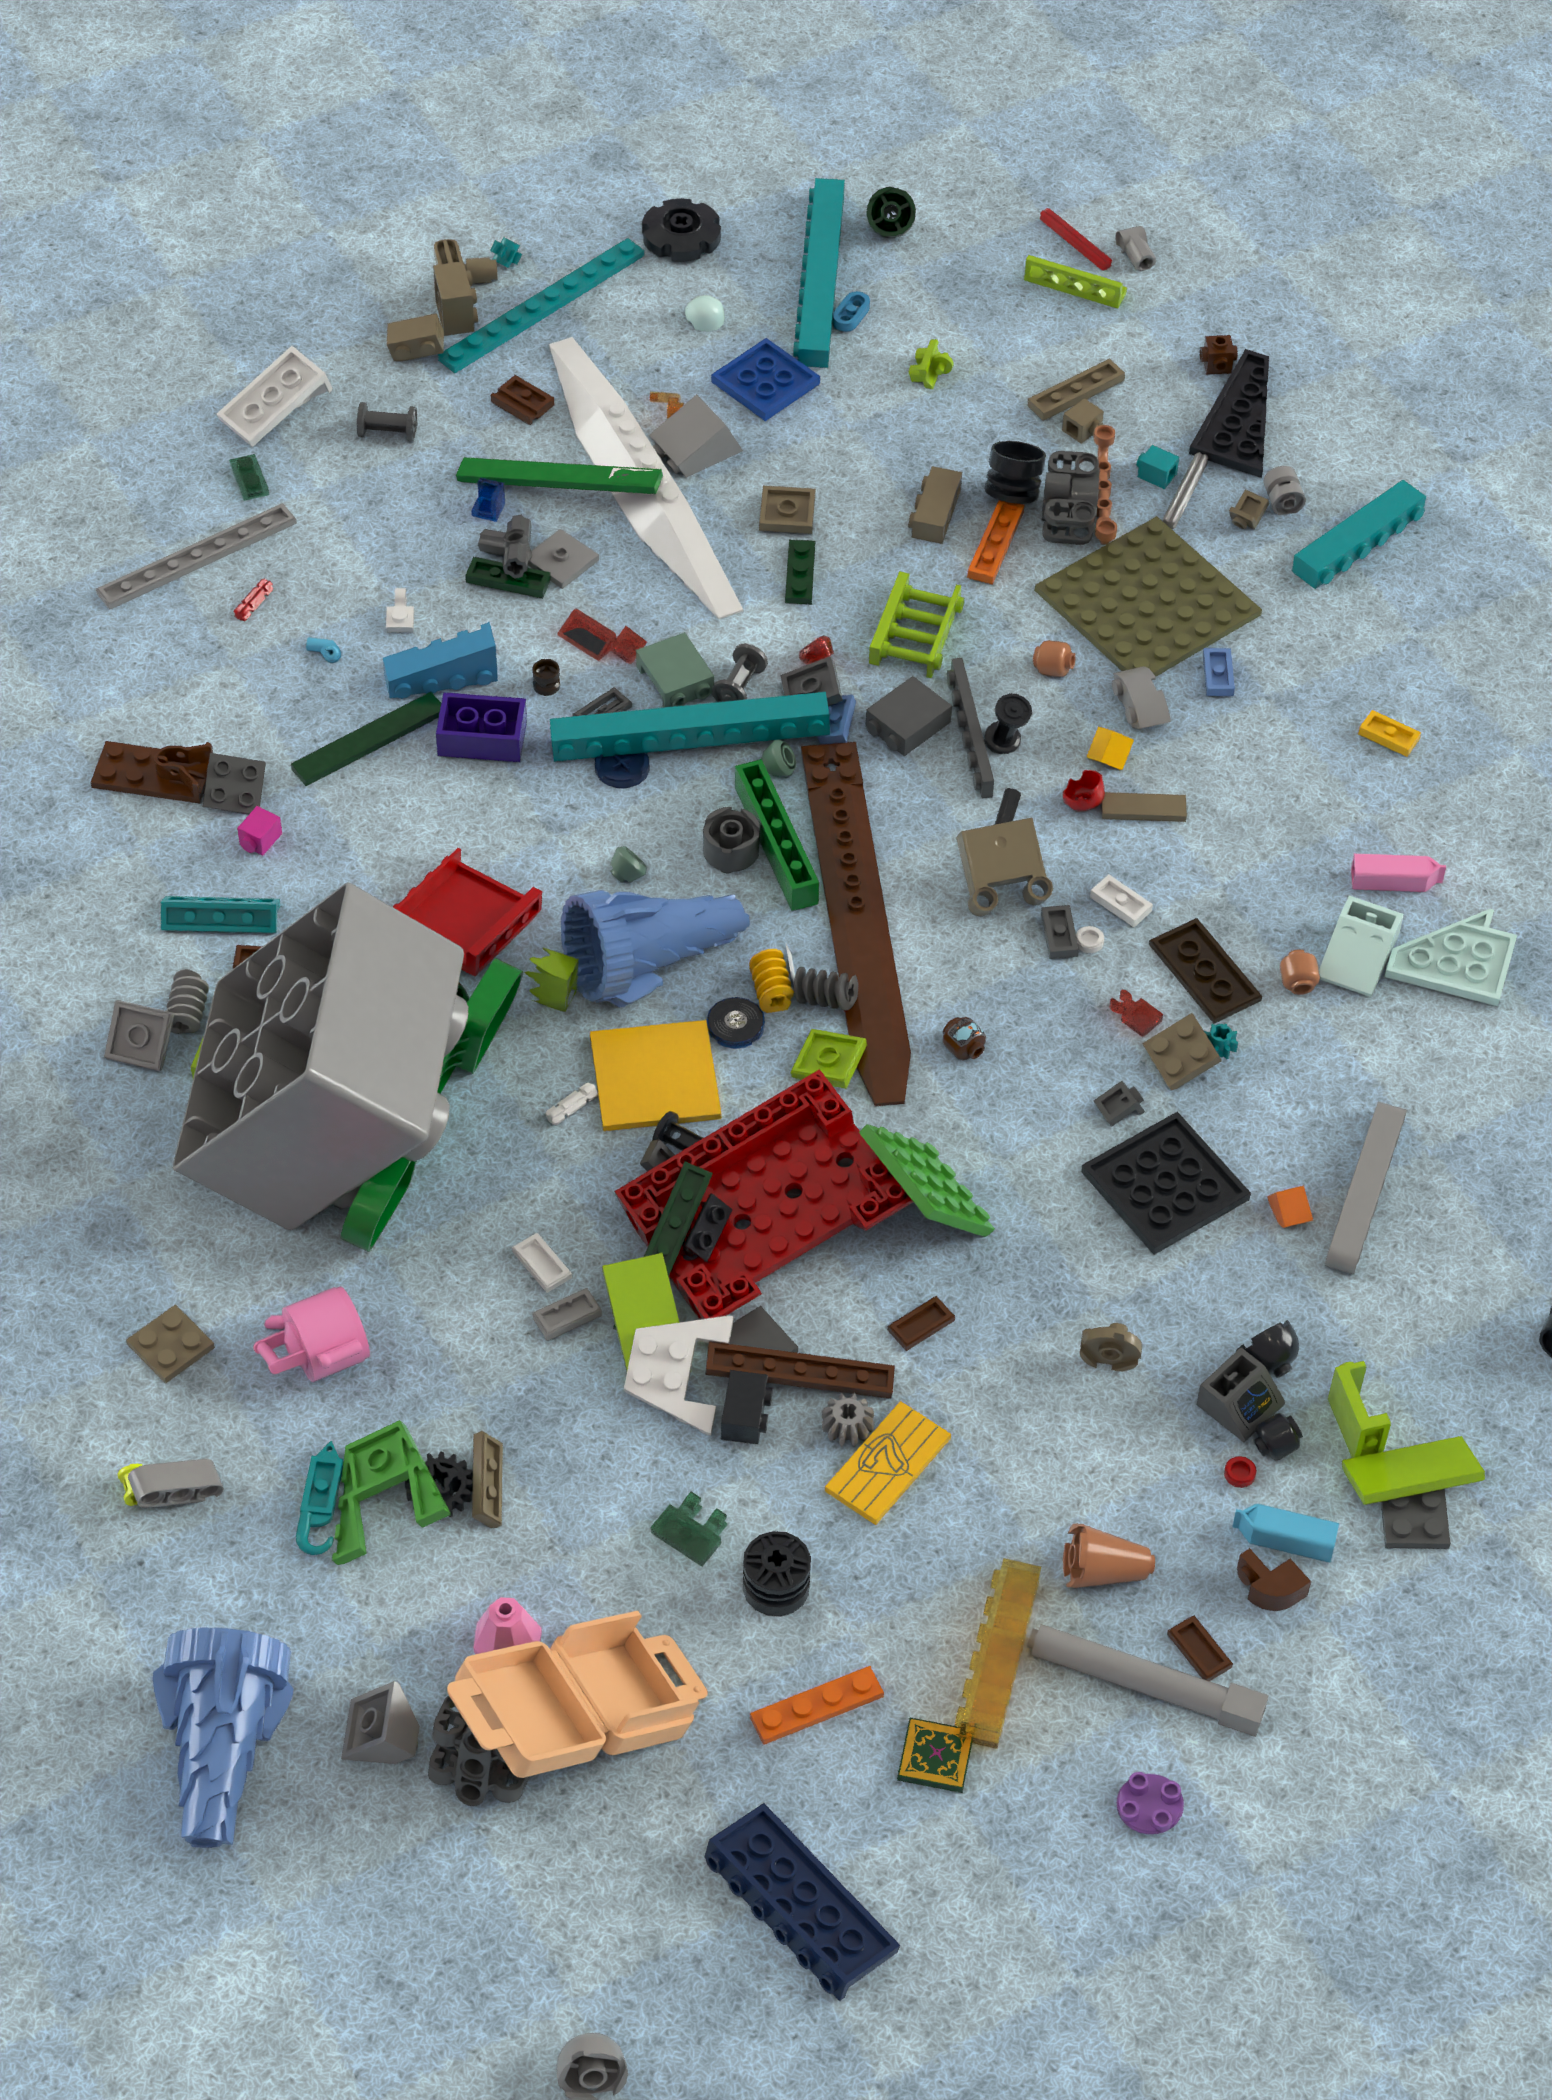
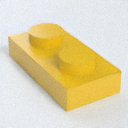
[1358,710,1421,757]

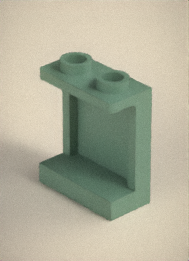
[636,632,714,708]

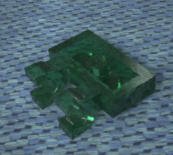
[650,1491,728,1567]

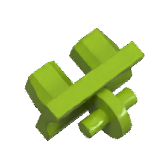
[908,339,954,389]

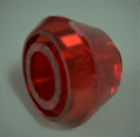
[799,635,834,665]

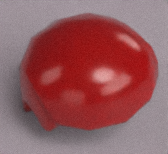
[1063,770,1105,812]

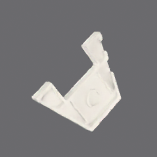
[624,1316,734,1435]

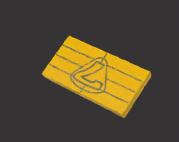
[825,1401,951,1525]

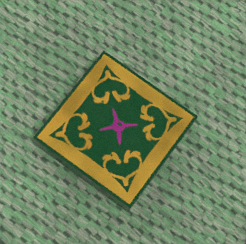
[897,1717,975,1793]

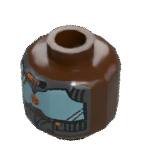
[943,1017,986,1060]

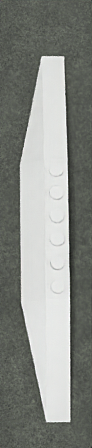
[549,337,743,619]

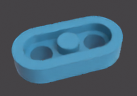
[833,291,870,332]

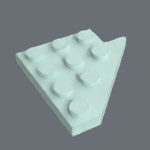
[1385,909,1517,1007]

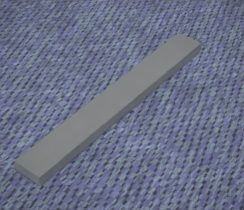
[96,503,297,610]

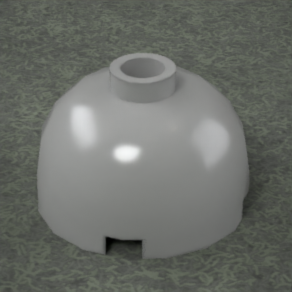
[556,2033,628,2100]

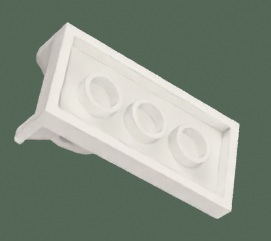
[217,346,332,447]

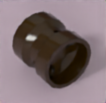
[532,659,560,696]

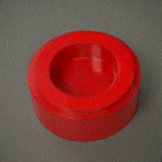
[1224,1456,1257,1488]

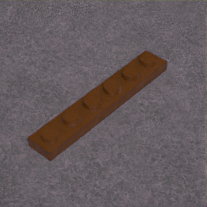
[705,1341,895,1399]

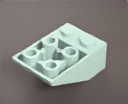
[1319,895,1404,997]

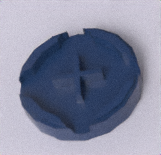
[595,753,650,788]

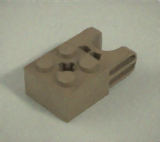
[433,239,478,336]

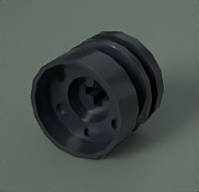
[984,441,1046,504]
[743,1531,811,1617]

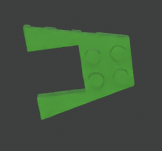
[332,1420,450,1565]

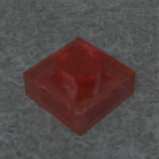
[608,626,647,664]

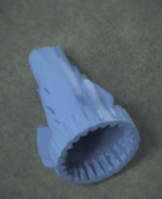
[561,890,750,1008]
[152,1627,294,1848]

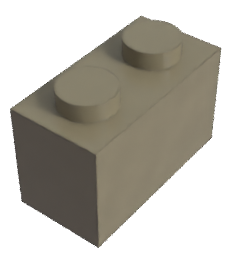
[387,313,444,361]

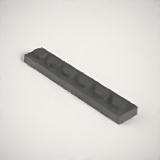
[947,658,994,799]

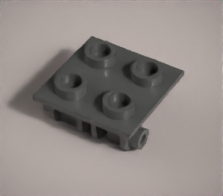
[202,753,266,814]

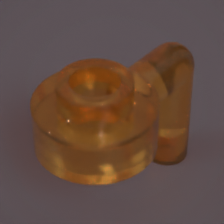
[650,391,684,419]

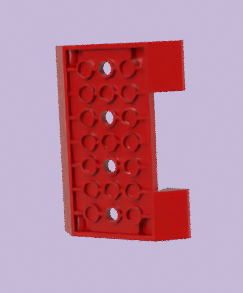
[614,1069,913,1320]

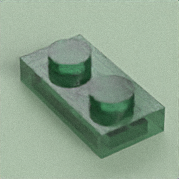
[229,454,269,501]

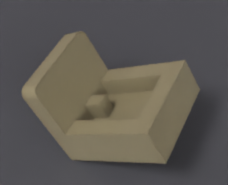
[1229,489,1270,529]

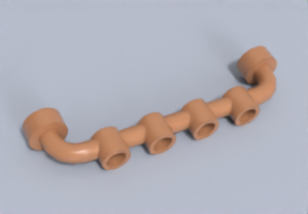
[1094,425,1117,545]

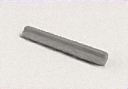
[1163,452,1208,529]

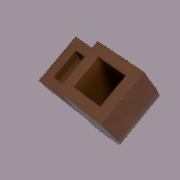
[1237,1548,1311,1611]

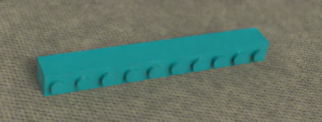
[793,178,845,368]
[550,692,830,762]

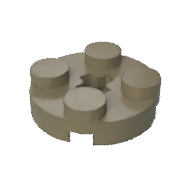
[1079,1323,1143,1372]

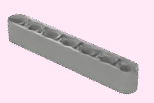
[1325,1102,1407,1274]

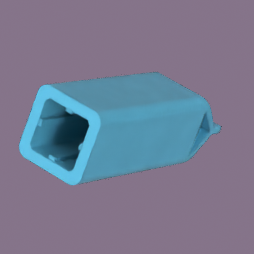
[1232,1504,1339,1563]

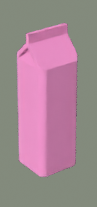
[1351,853,1446,892]

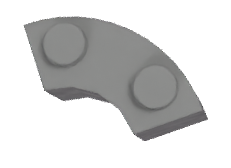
[1112,666,1171,729]

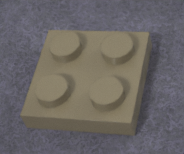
[759,485,816,534]
[1142,1013,1222,1091]
[126,1304,215,1384]

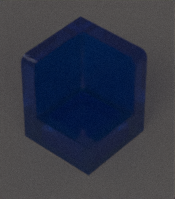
[471,478,505,522]

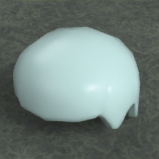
[685,295,725,332]

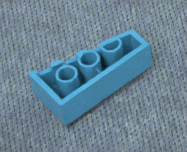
[383,622,498,699]

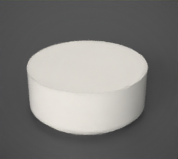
[1076,926,1104,953]

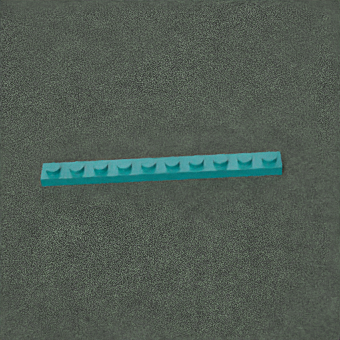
[438,238,645,373]

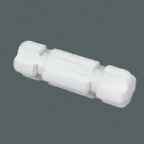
[545,1083,598,1125]

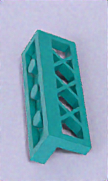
[161,896,280,933]

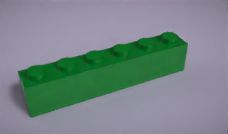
[735,759,819,911]

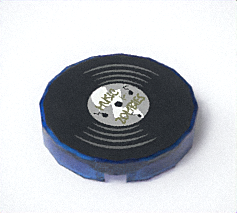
[707,997,765,1049]

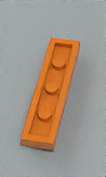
[967,500,1025,585]
[750,1666,884,1745]

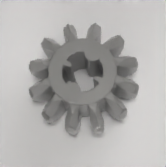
[822,1392,874,1447]

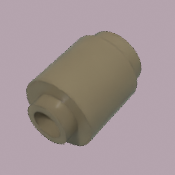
[464,257,498,284]

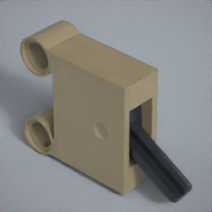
[956,788,1053,916]

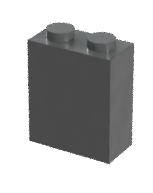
[865,676,952,756]

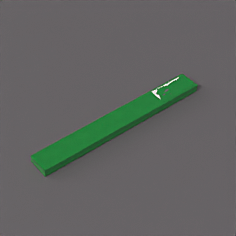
[456,457,663,494]

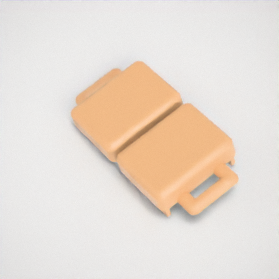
[447,1611,708,1778]

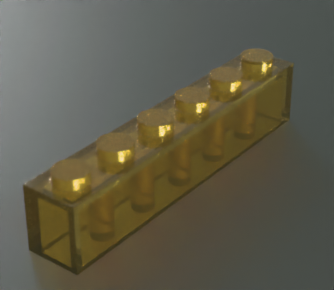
[955,1558,1042,1749]

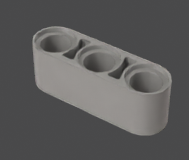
[128,1459,224,1508]

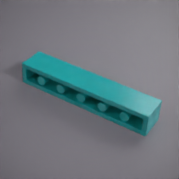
[1292,480,1426,589]

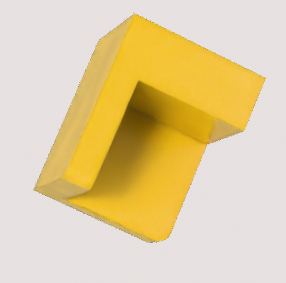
[1087,726,1134,770]

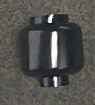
[1254,1413,1303,1460]

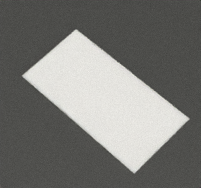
[786,944,795,983]

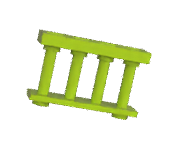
[869,571,965,678]

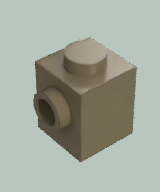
[1062,398,1104,443]

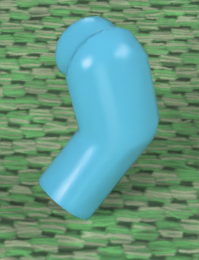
[306,637,341,663]

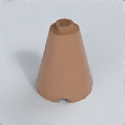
[1063,1523,1155,1588]

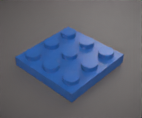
[711,338,820,421]

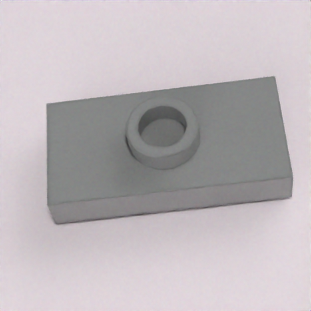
[533,1288,602,1341]

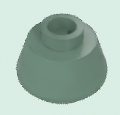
[761,740,796,776]
[610,846,647,883]

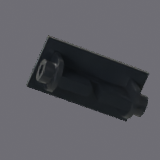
[682,1193,733,1262]

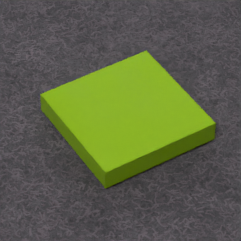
[790,1029,867,1089]

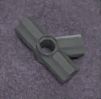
[478,514,532,578]

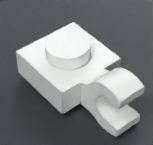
[386,588,414,633]

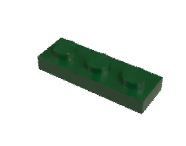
[785,539,816,605]
[465,556,551,599]

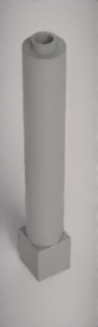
[1027,1624,1269,1737]

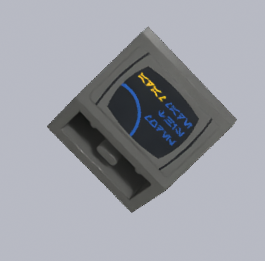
[1196,1348,1285,1442]

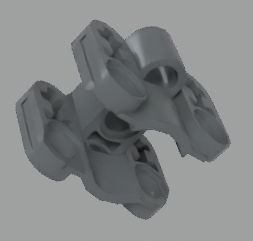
[1042,451,1100,545]
[428,1696,530,1806]

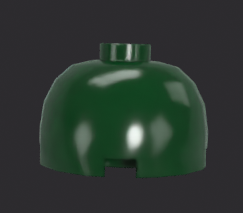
[866,187,916,238]

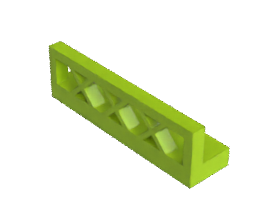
[1024,255,1127,309]

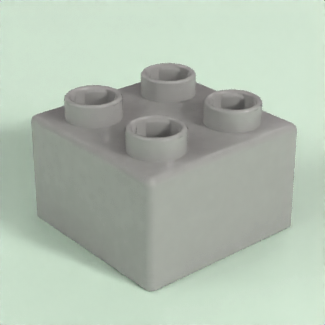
[173,882,469,1230]

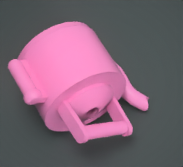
[253,1286,370,1382]

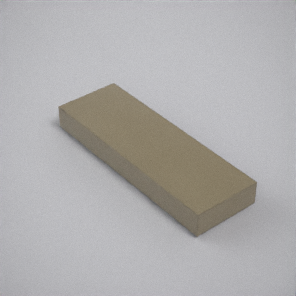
[1101,792,1187,822]
[472,1431,503,1528]

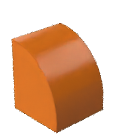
[1267,1185,1313,1228]

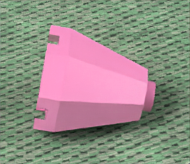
[473,1597,542,1654]

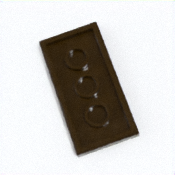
[1149,918,1263,1024]

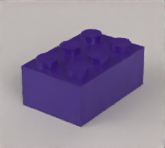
[436,692,527,762]

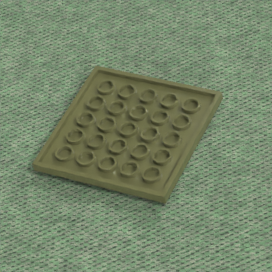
[1034,516,1262,677]

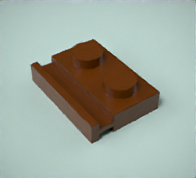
[490,375,555,425]

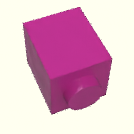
[237,806,282,856]

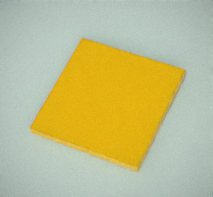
[590,1020,722,1131]

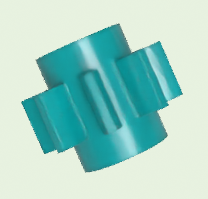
[490,237,523,268]
[1204,1024,1238,1059]

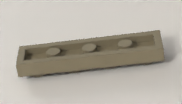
[1027,358,1125,421]

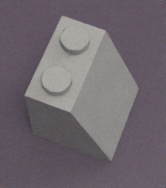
[649,394,743,478]

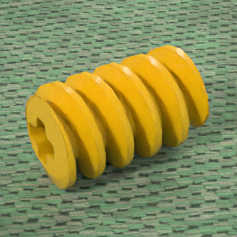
[749,949,794,1013]

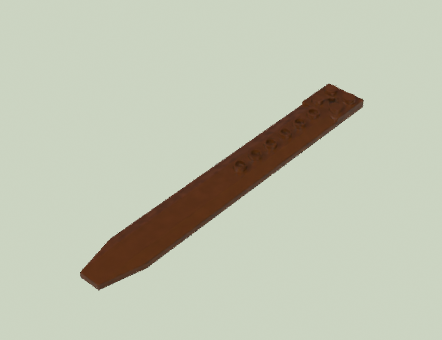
[801,742,911,1106]

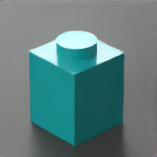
[1136,445,1180,489]

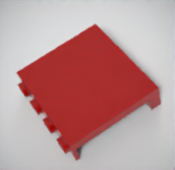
[393,848,543,977]

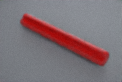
[1040,208,1112,271]

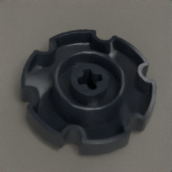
[642,198,721,262]

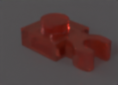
[1109,989,1163,1037]

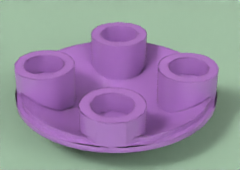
[1117,1772,1184,1834]

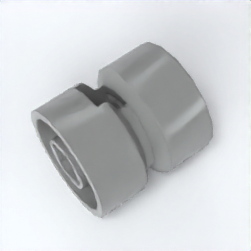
[1263,466,1306,515]

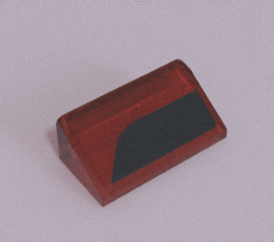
[557,608,616,661]

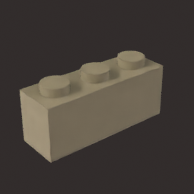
[908,466,963,544]

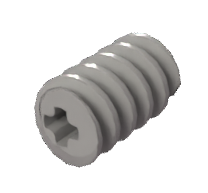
[166,969,209,1034]

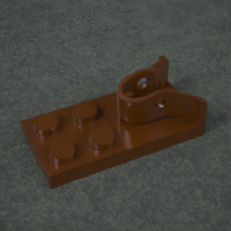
[91,741,213,804]

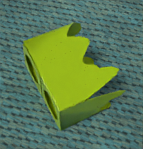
[525,947,579,1012]

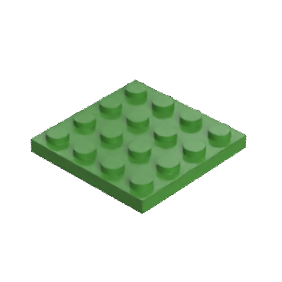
[859,1124,995,1237]

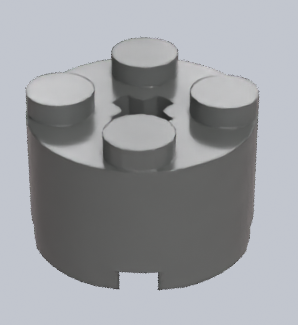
[703,807,760,874]

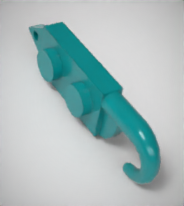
[296,1441,343,1555]

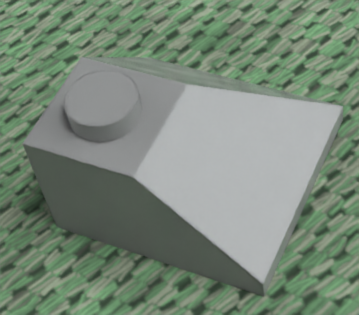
[341,1681,420,1764]

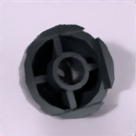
[1236,1320,1299,1378]

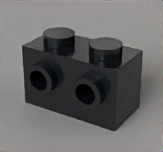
[721,1370,773,1444]

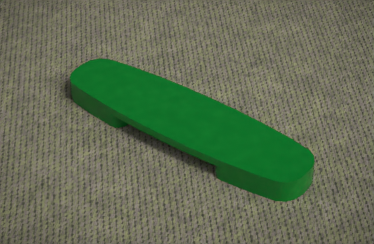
[340,958,523,1252]

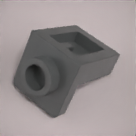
[1094,1081,1145,1127]

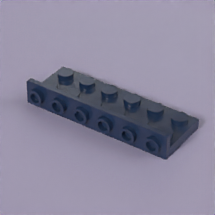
[704,1803,900,2001]

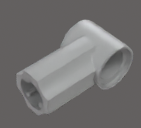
[1115,226,1156,271]

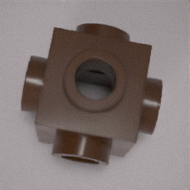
[1199,335,1238,375]

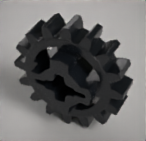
[405,1451,473,1517]

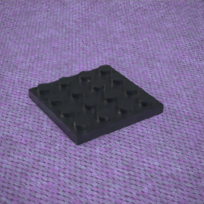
[1081,1111,1251,1255]

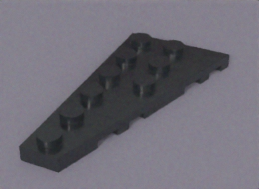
[1189,349,1269,478]

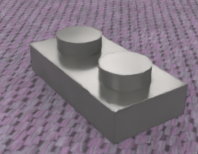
[1041,905,1079,959]

